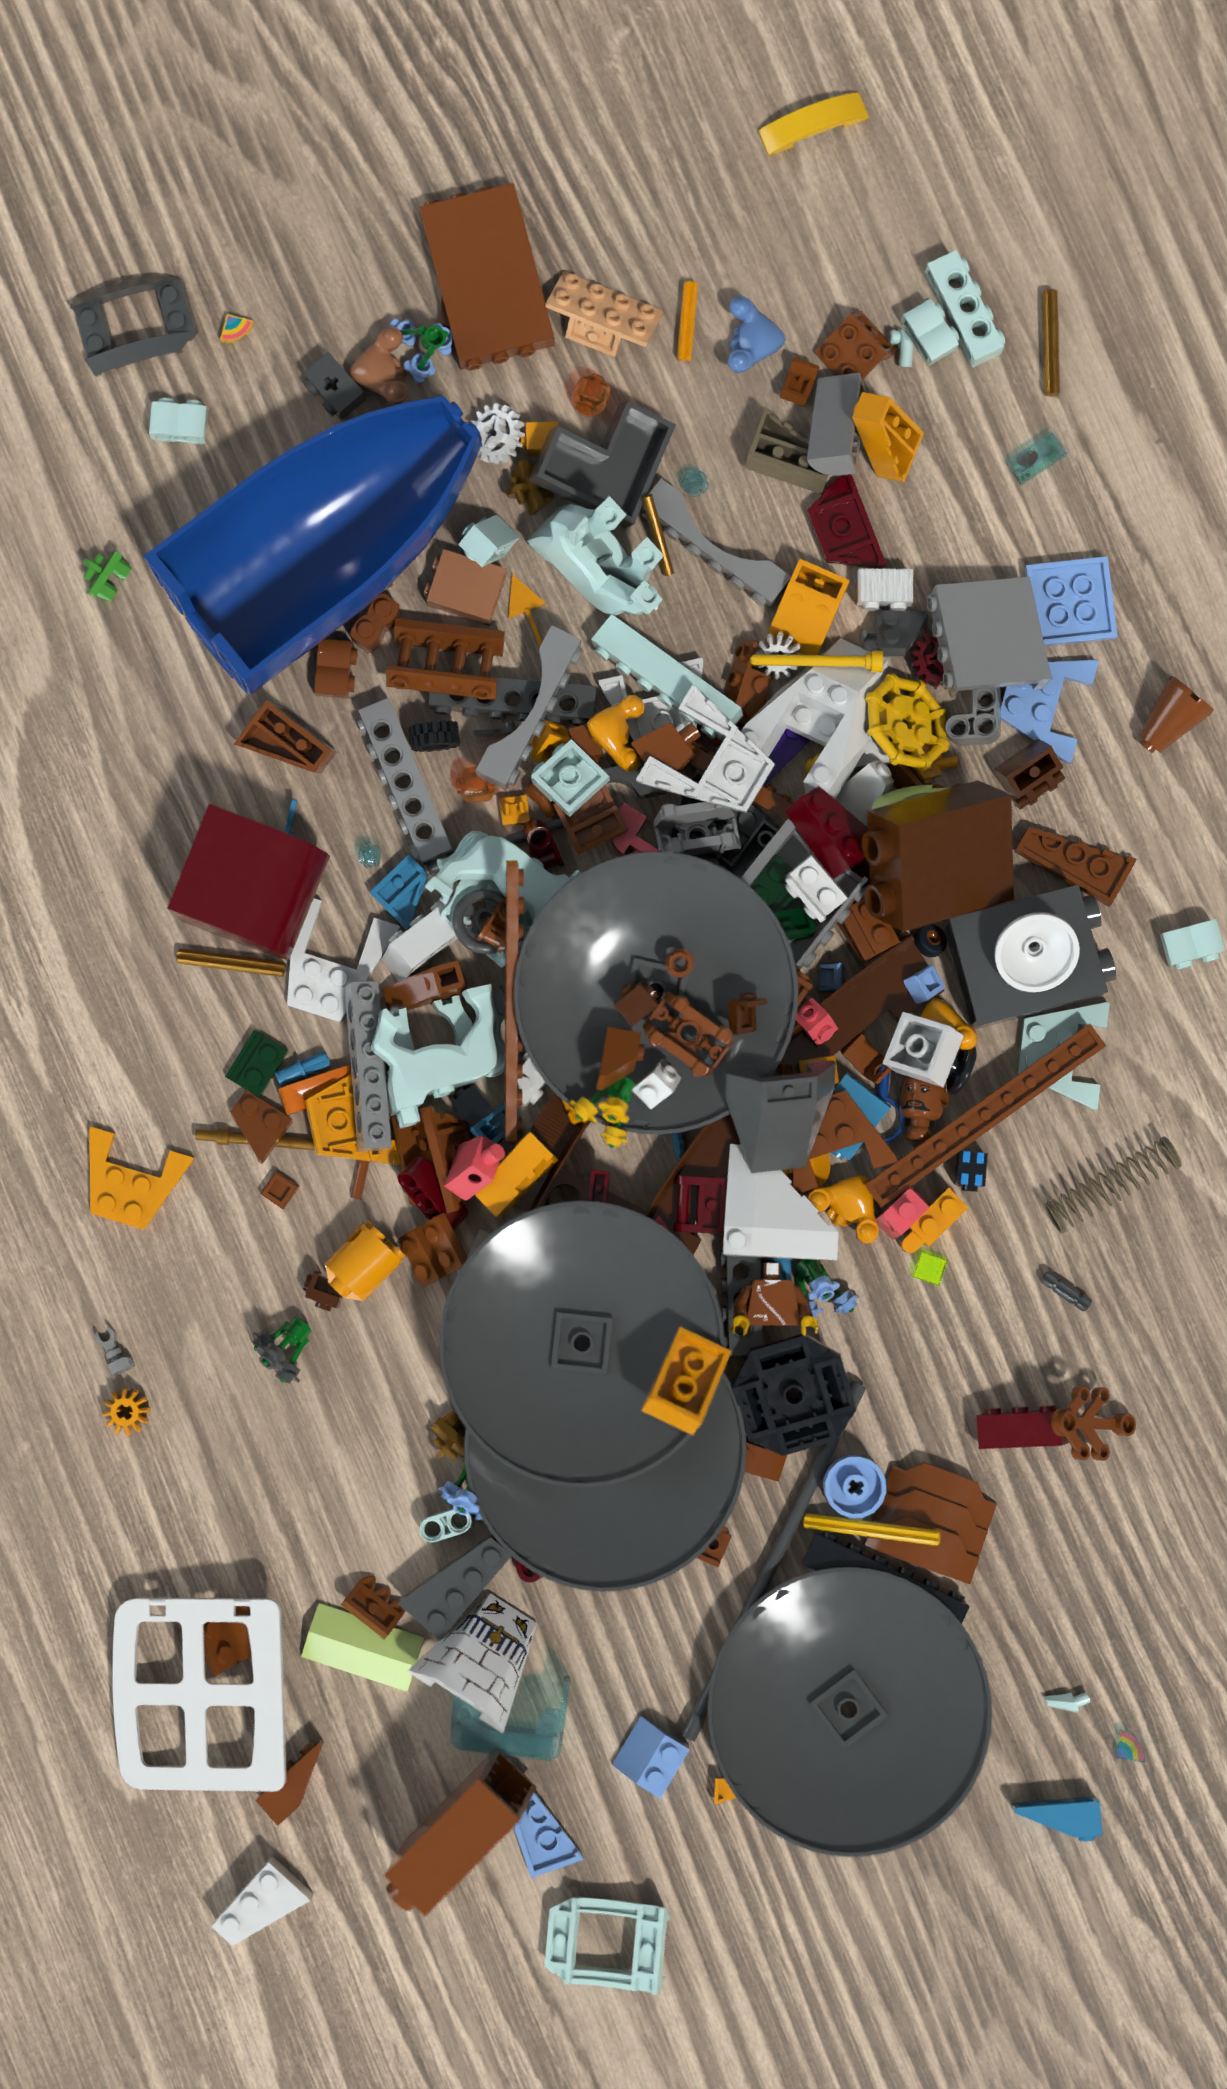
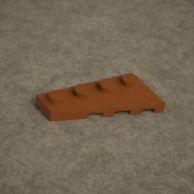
[1014,826,1137,907]

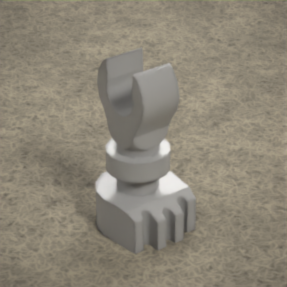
[95,1327,135,1377]

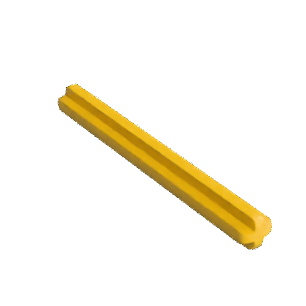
[803,1513,941,1546]

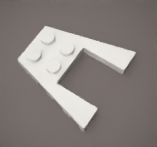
[636,684,775,813]
[287,898,401,1023]

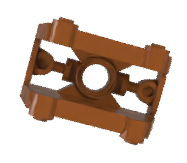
[643,991,735,1077]

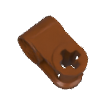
[476,898,522,953]

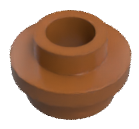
[665,949,694,977]

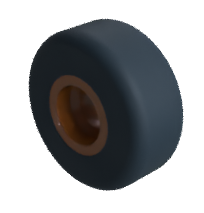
[914,924,947,958]

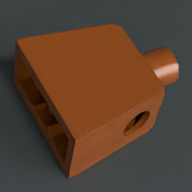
[631,722,701,773]

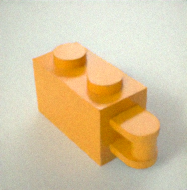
[901,1188,969,1253]

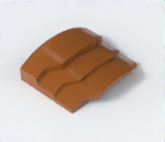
[863,1462,997,1584]

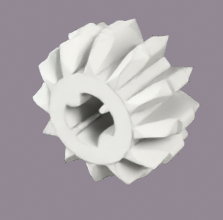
[756,631,802,679]

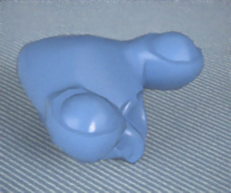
[728,296,786,373]

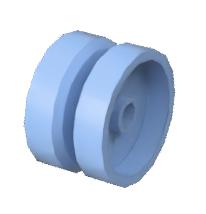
[822,1454,886,1518]

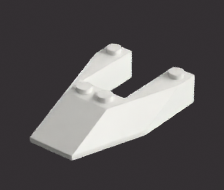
[741,638,889,799]

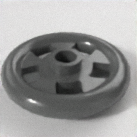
[452,890,506,954]

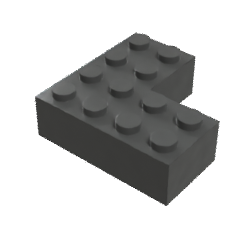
[528,400,676,528]

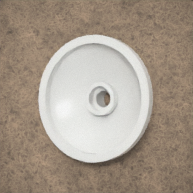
[994,912,1079,992]

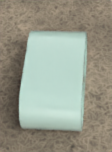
[419,1508,473,1542]

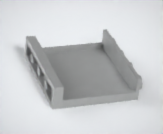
[927,577,1052,698]
[741,819,868,971]

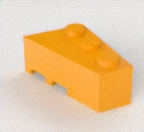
[852,392,924,482]

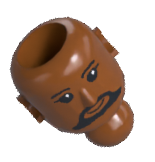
[897,1076,949,1142]

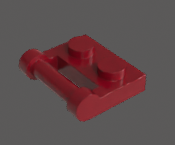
[674,1175,727,1234]

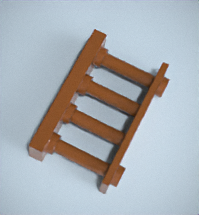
[386,618,505,700]

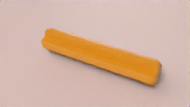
[677,281,698,362]

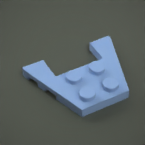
[1001,660,1099,765]

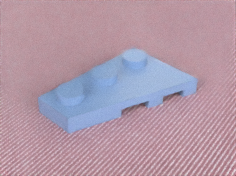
[514,1792,584,1878]

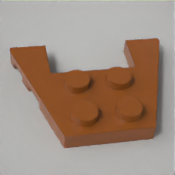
[793,1089,898,1194]

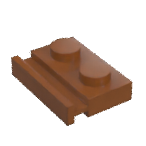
[843,899,900,962]

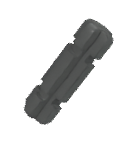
[1041,1271,1092,1311]

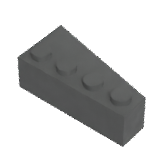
[397,1533,512,1640]

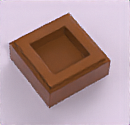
[260,1171,299,1210]

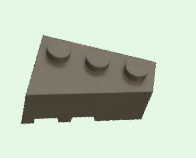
[745,407,829,494]

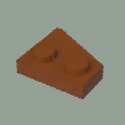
[231,1090,293,1164]

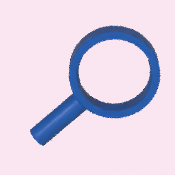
[877,1066,905,1143]

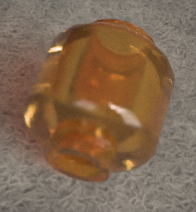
[571,374,611,417]
[456,767,498,803]

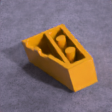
[475,1132,559,1219]

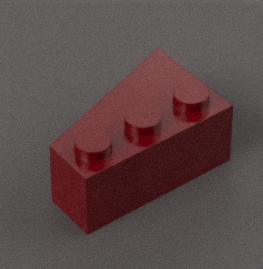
[785,786,868,879]
[976,1405,1070,1449]

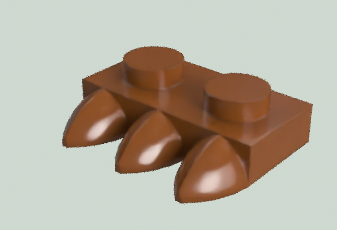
[341,1575,405,1640]

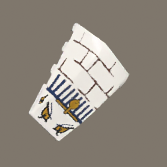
[407,1593,537,1733]

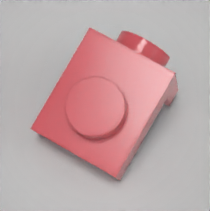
[795,998,838,1047]

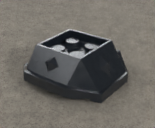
[732,1334,857,1456]

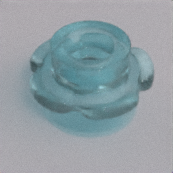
[682,470,708,497]
[359,842,381,869]

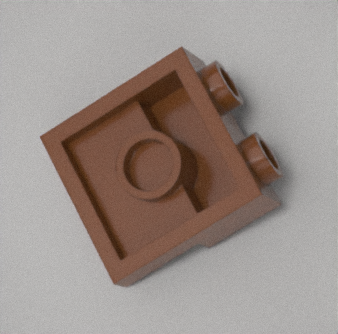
[398,1213,468,1287]

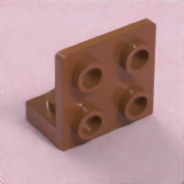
[815,311,897,380]
[204,1606,252,1677]

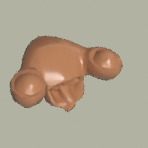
[349,327,409,404]

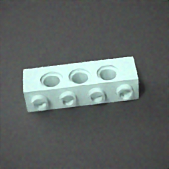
[924,250,1005,368]

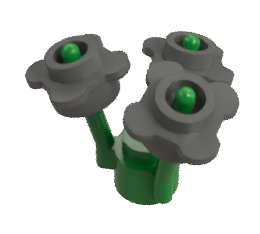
[252,1317,311,1384]

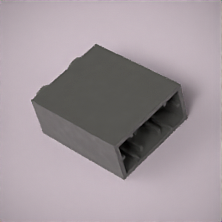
[943,884,1116,1029]

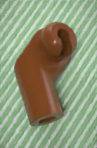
[526,780,557,818]

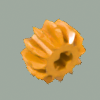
[102,1388,151,1436]

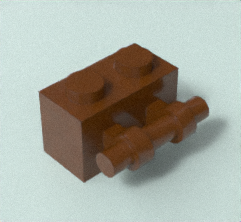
[993,739,1065,810]

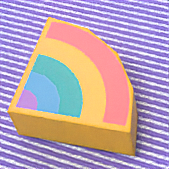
[220,314,254,343]

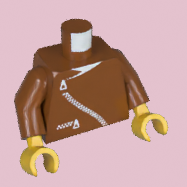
[730,1263,818,1335]

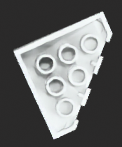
[723,1144,839,1260]

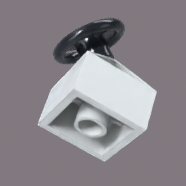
[882,1012,977,1095]

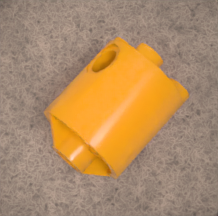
[324,1220,405,1302]

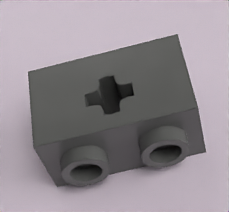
[303,352,366,420]

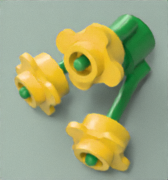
[570,1077,635,1148]

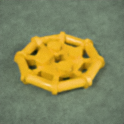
[865,673,950,772]

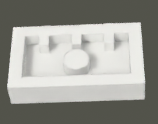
[785,854,848,923]

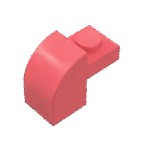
[611,802,659,856]

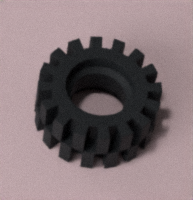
[409,720,460,752]

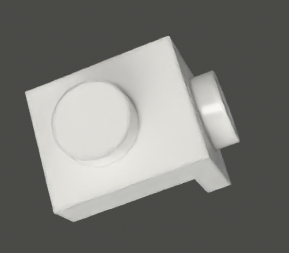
[632,1059,681,1109]

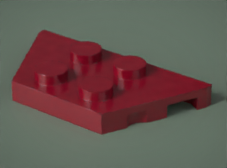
[806,474,887,569]

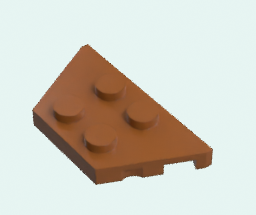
[420,1106,473,1213]

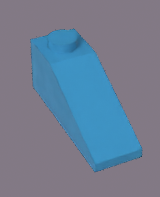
[1012,1796,1103,1841]

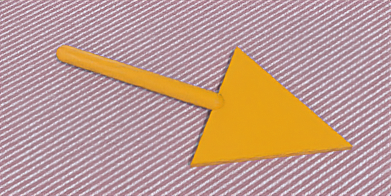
[508,574,546,648]

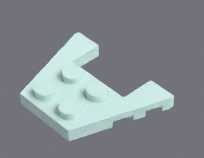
[1017,1002,1110,1110]

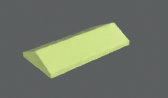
[301,1603,425,1692]

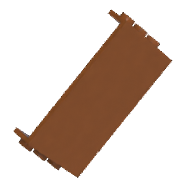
[419,183,555,371]

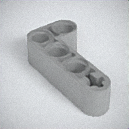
[945,687,1001,746]

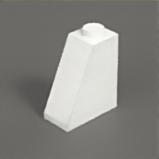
[835,760,894,827]

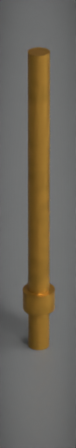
[195,1128,315,1151]

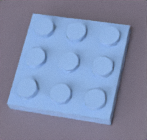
[1025,556,1118,647]

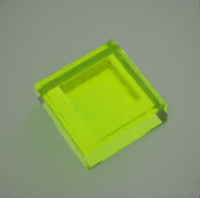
[912,1251,948,1286]

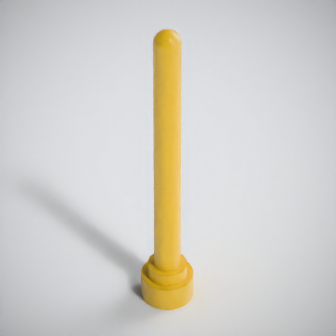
[750,650,883,673]

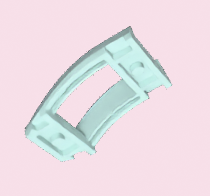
[544,1897,670,1995]

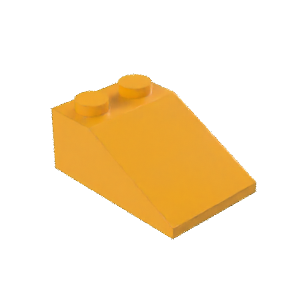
[641,1327,731,1435]

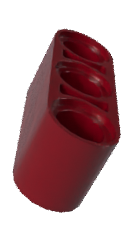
[397,1156,468,1231]

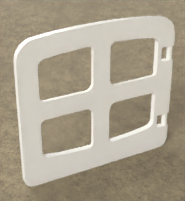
[112,1598,287,1791]

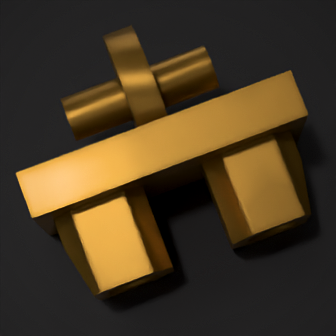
[505,459,554,516]
[430,1411,465,1461]

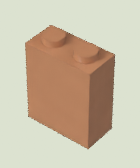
[424,549,507,626]

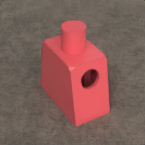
[444,1136,505,1201]
[876,1185,930,1240]

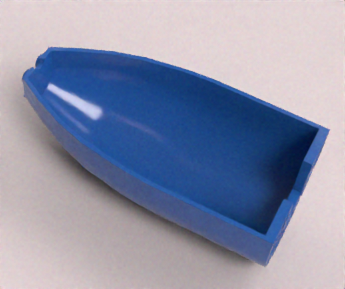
[143,396,483,695]

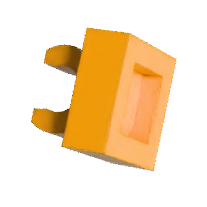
[500,795,530,827]

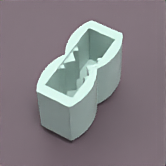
[900,299,960,366]
[149,398,208,444]
[1160,919,1225,970]

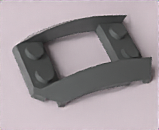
[70,274,198,377]

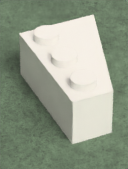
[381,896,471,981]
[211,1856,314,1946]

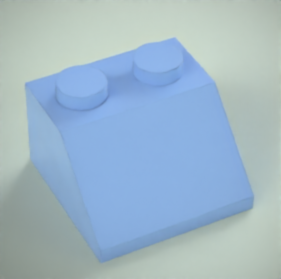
[612,1715,690,1799]

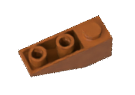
[382,960,468,1013]
[255,1739,324,1826]

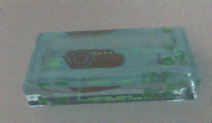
[1006,431,1067,485]

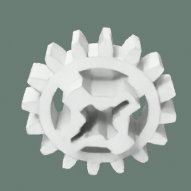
[471,403,525,465]

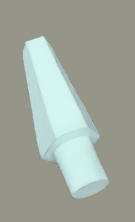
[1043,1692,1090,1713]

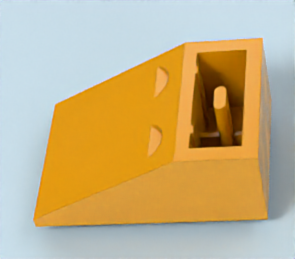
[765,558,850,655]

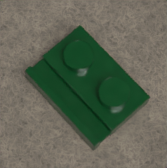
[750,855,794,912]
[225,1030,289,1098]

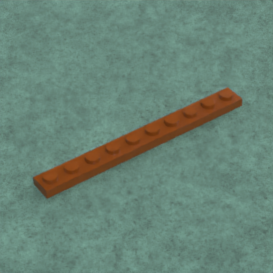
[504,860,524,1142]
[864,1024,1106,1208]

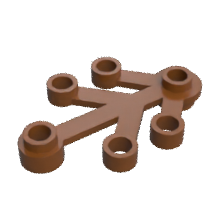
[1051,1386,1136,1461]

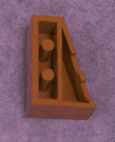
[234,700,337,774]

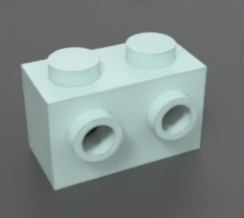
[458,515,520,567]

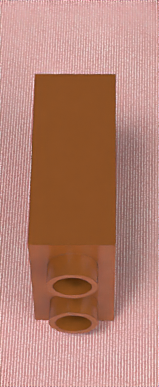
[384,1747,536,1916]

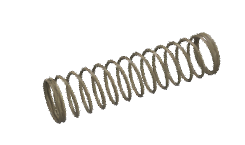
[1044,1136,1182,1234]

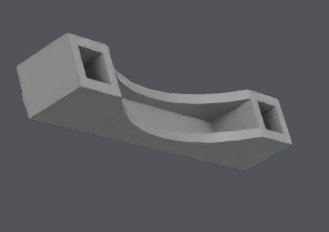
[641,478,791,608]
[476,625,584,791]

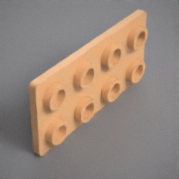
[546,271,663,357]

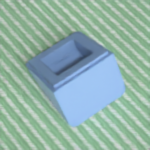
[903,964,946,1004]

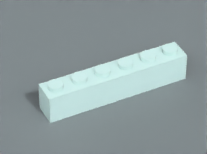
[591,614,743,741]

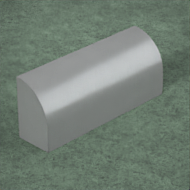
[807,373,866,476]

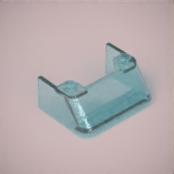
[450,1676,570,1761]

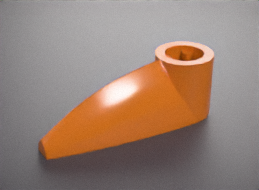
[278,1064,351,1115]

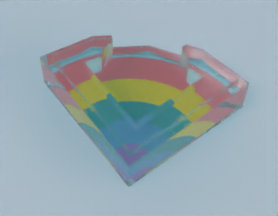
[1116,1729,1145,1763]

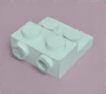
[531,739,610,817]

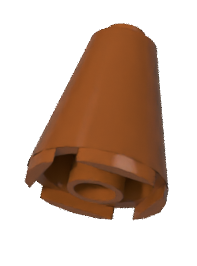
[1139,676,1214,753]

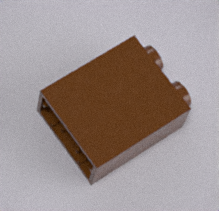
[862,780,1014,932]

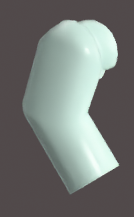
[888,329,914,367]

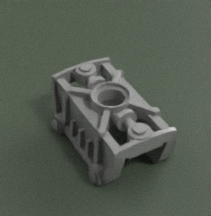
[654,802,741,856]

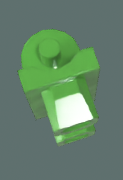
[82,551,132,602]

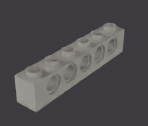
[356,698,453,865]
[344,981,392,1152]

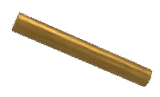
[642,494,674,576]

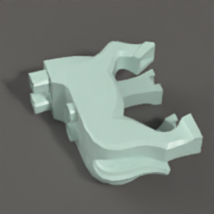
[528,496,664,615]
[425,831,582,968]
[371,984,505,1129]

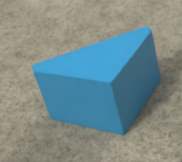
[470,1103,505,1144]

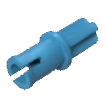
[275,1051,331,1087]

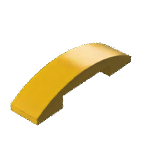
[759,92,869,157]

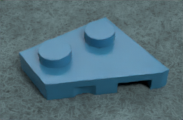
[370,854,429,931]

